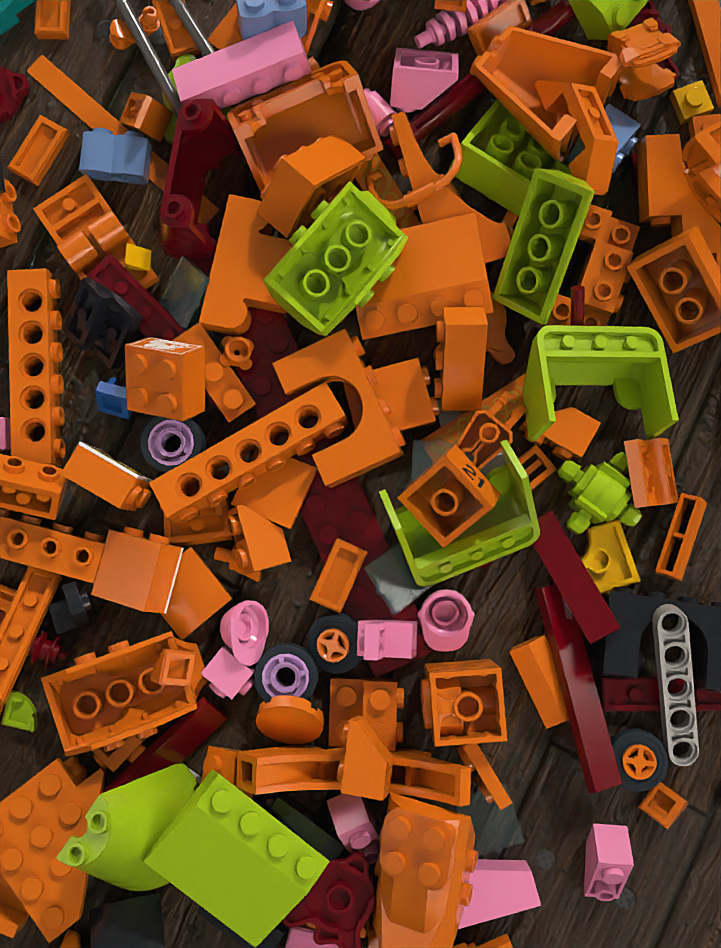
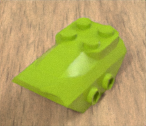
[263,181,408,336]

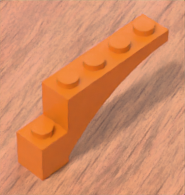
[389,111,511,264]

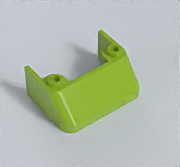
[522,325,679,441]
[379,440,540,587]

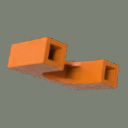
[272,329,406,488]

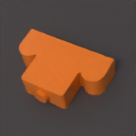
[199,194,293,336]

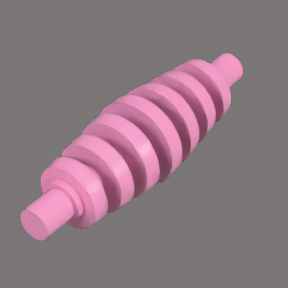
[414,0,507,49]

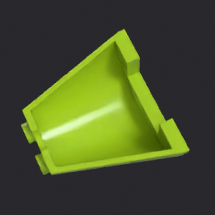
[56,762,199,891]

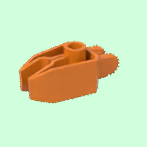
[456,390,527,470]

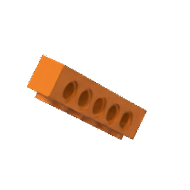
[7,268,66,467]
[149,381,349,523]

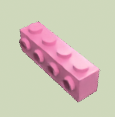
[172,21,312,109]

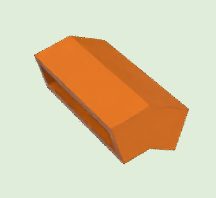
[655,493,707,581]
[509,635,569,729]

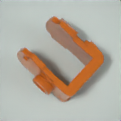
[607,18,681,101]

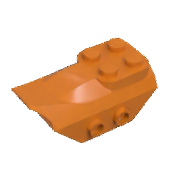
[41,631,209,757]
[372,792,478,948]

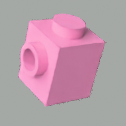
[201,645,256,699]

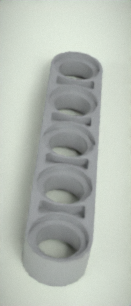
[652,604,699,766]

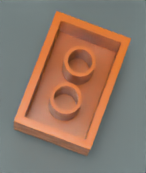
[257,133,366,238]
[627,225,721,353]

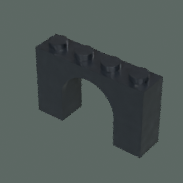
[594,587,721,693]
[197,791,345,948]

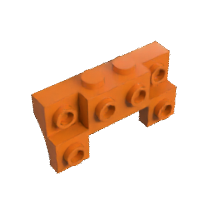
[538,204,640,327]

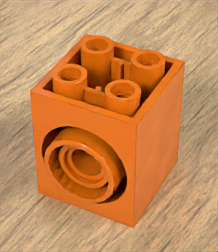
[420,659,507,747]

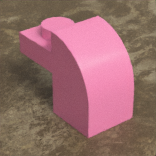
[357,620,417,660]

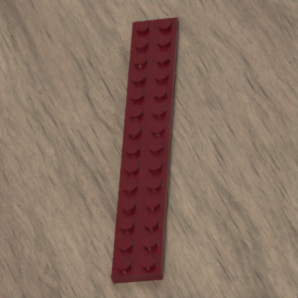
[189,260,436,678]

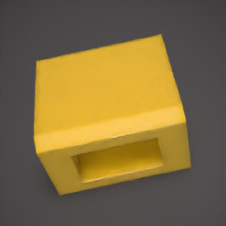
[125,243,151,271]

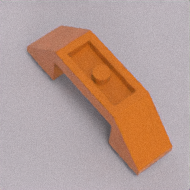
[535,80,619,195]

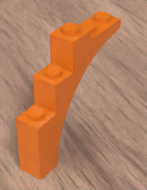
[637,134,721,271]
[236,744,471,807]

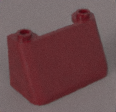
[159,99,241,260]

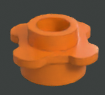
[219,336,254,370]

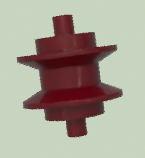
[29,632,67,669]

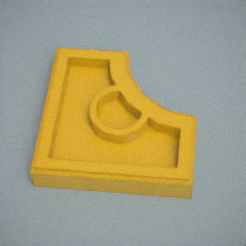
[580,519,640,594]

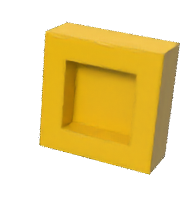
[669,80,714,125]

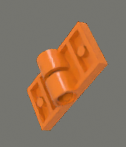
[33,174,160,289]

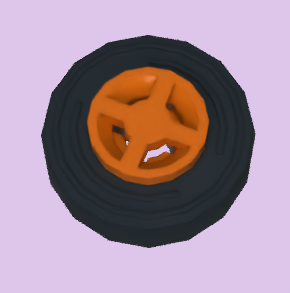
[307,612,364,674]
[611,728,668,791]

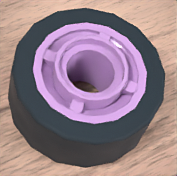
[140,416,206,474]
[254,643,319,703]

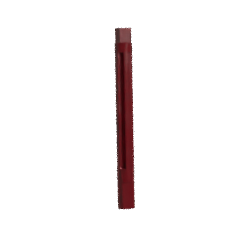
[383,0,576,159]

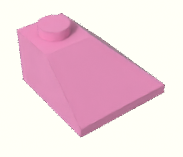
[390,47,459,113]

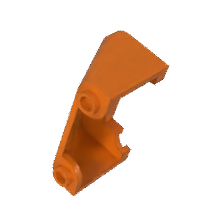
[227,61,384,193]

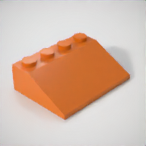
[355,212,494,340]

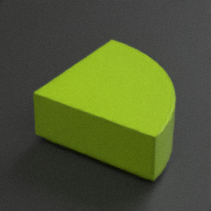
[1,690,38,732]

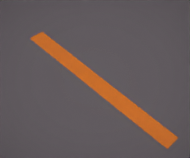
[27,55,219,224]

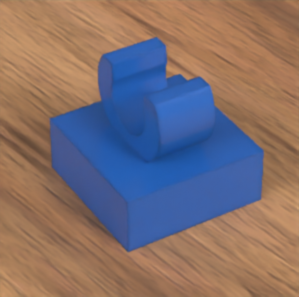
[95,377,133,419]

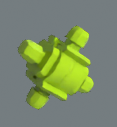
[557,452,642,535]

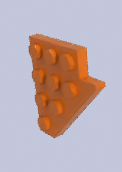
[0,758,106,943]

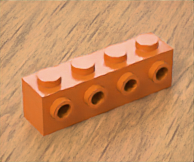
[0,454,68,520]
[0,508,105,583]

